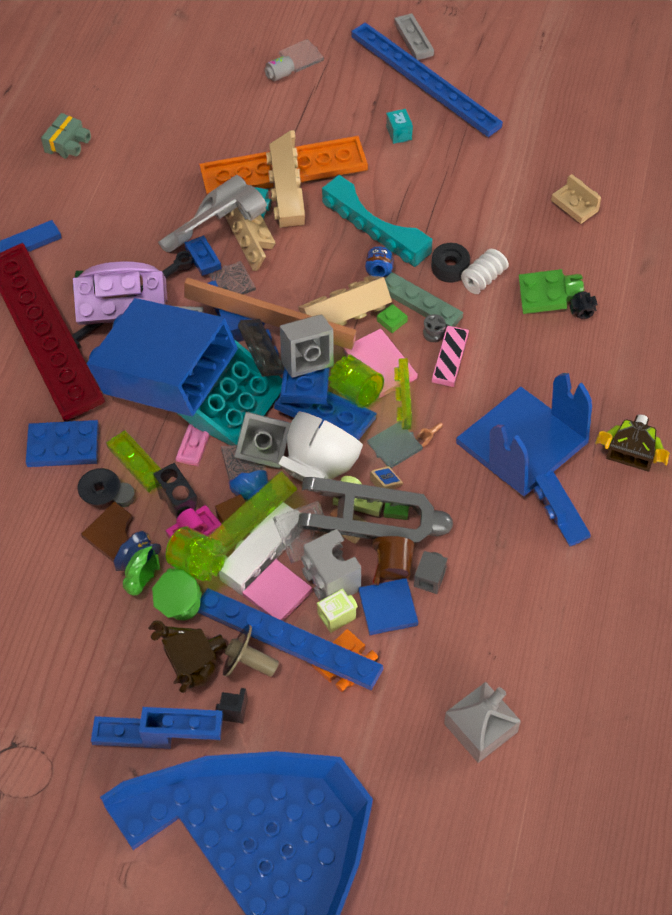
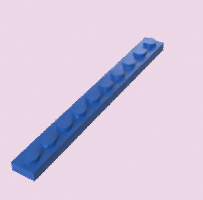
[351,22,503,137]

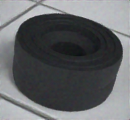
[431,243,470,283]

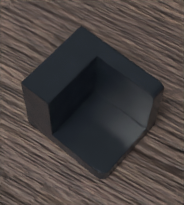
[215,688,248,724]

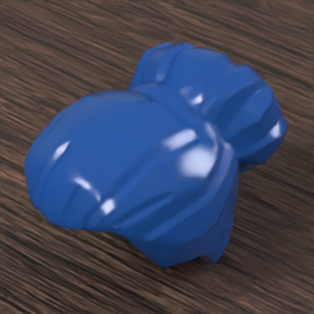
[229,470,277,509]

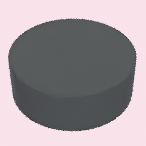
[112,483,135,507]

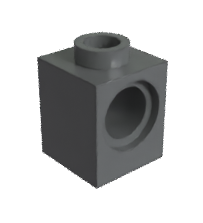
[414,551,448,594]

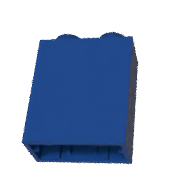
[87,298,238,417]

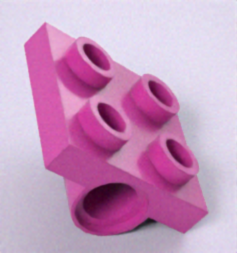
[165,505,234,569]

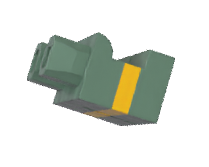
[41,113,91,159]

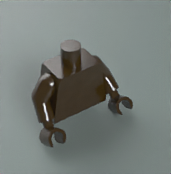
[148,620,227,693]

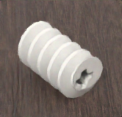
[461,249,509,294]

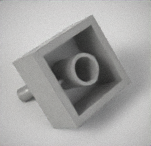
[280,315,334,378]
[444,682,521,763]

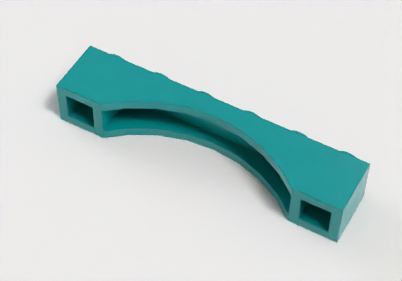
[322,175,433,267]

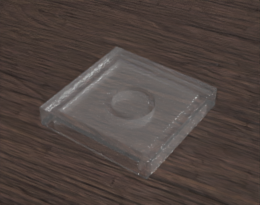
[273,501,327,564]

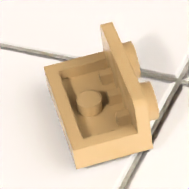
[551,174,601,224]

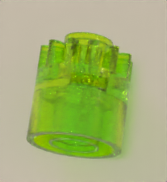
[328,354,384,408]
[165,526,226,582]

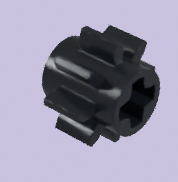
[569,291,598,319]

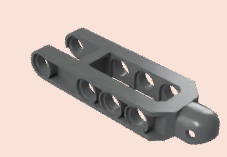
[298,477,453,543]

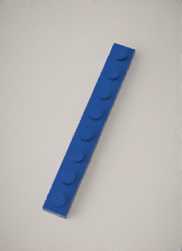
[198,588,384,691]

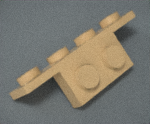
[225,208,276,271]

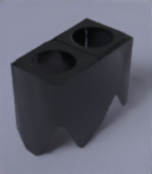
[153,463,198,519]

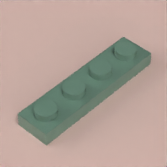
[385,272,463,329]

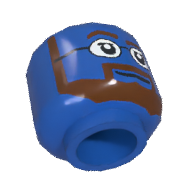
[365,246,394,278]

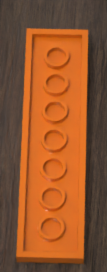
[199,136,368,196]

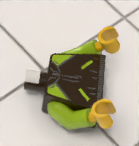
[595,415,670,472]

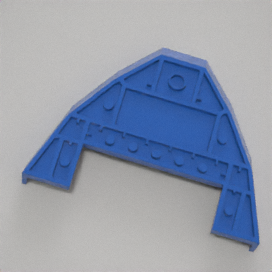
[100,751,373,915]

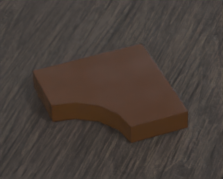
[81,502,133,562]

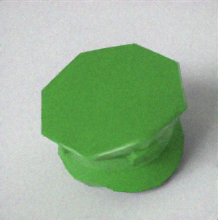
[152,568,202,620]

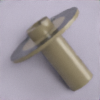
[223,624,279,677]

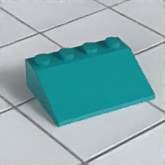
[177,340,282,448]

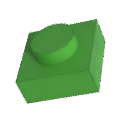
[377,304,408,333]

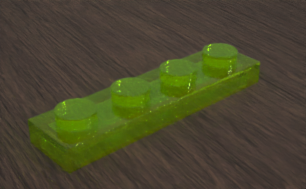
[208,471,297,554]

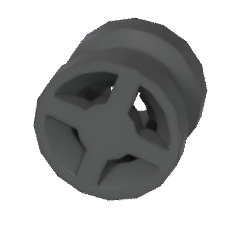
[423,314,446,343]

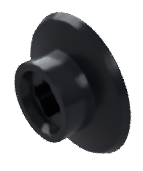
[77,468,120,505]

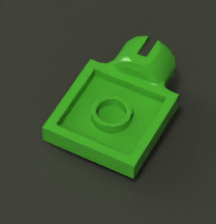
[519,269,584,314]

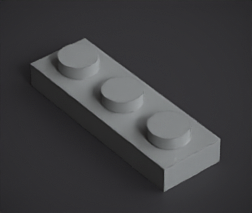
[394,13,434,60]

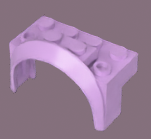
[73,262,168,325]

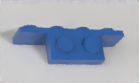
[533,472,591,547]

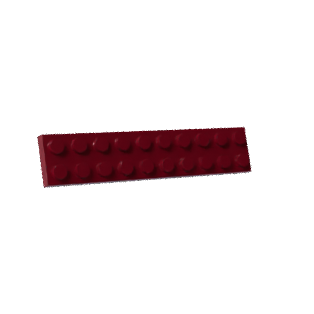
[0,243,106,422]

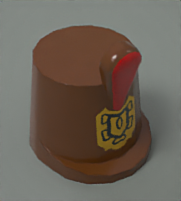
[372,536,415,585]

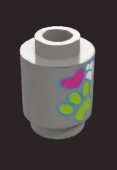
[264,56,295,81]

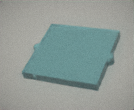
[367,421,423,468]

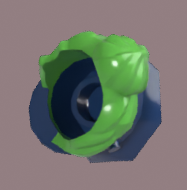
[113,531,161,596]

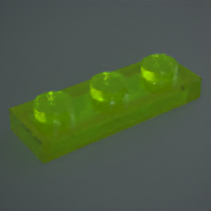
[394,358,412,430]
[106,430,161,493]

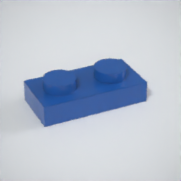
[184,236,222,276]

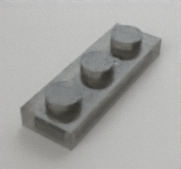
[238,319,285,377]

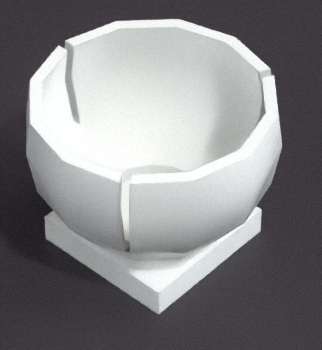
[279,411,363,482]

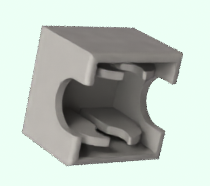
[301,529,361,601]

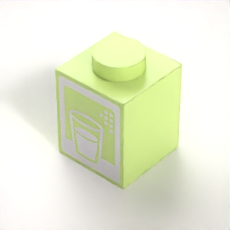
[317,589,358,633]

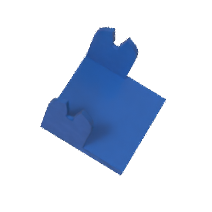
[456,373,592,496]

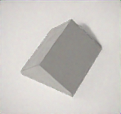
[234,412,291,468]

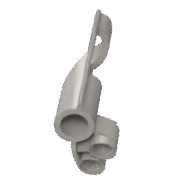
[158,175,267,252]

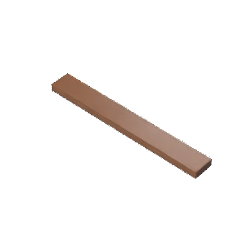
[184,278,357,350]

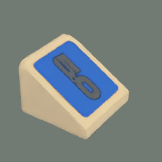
[370,466,403,490]

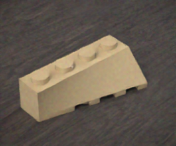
[266,130,305,227]
[298,275,392,325]

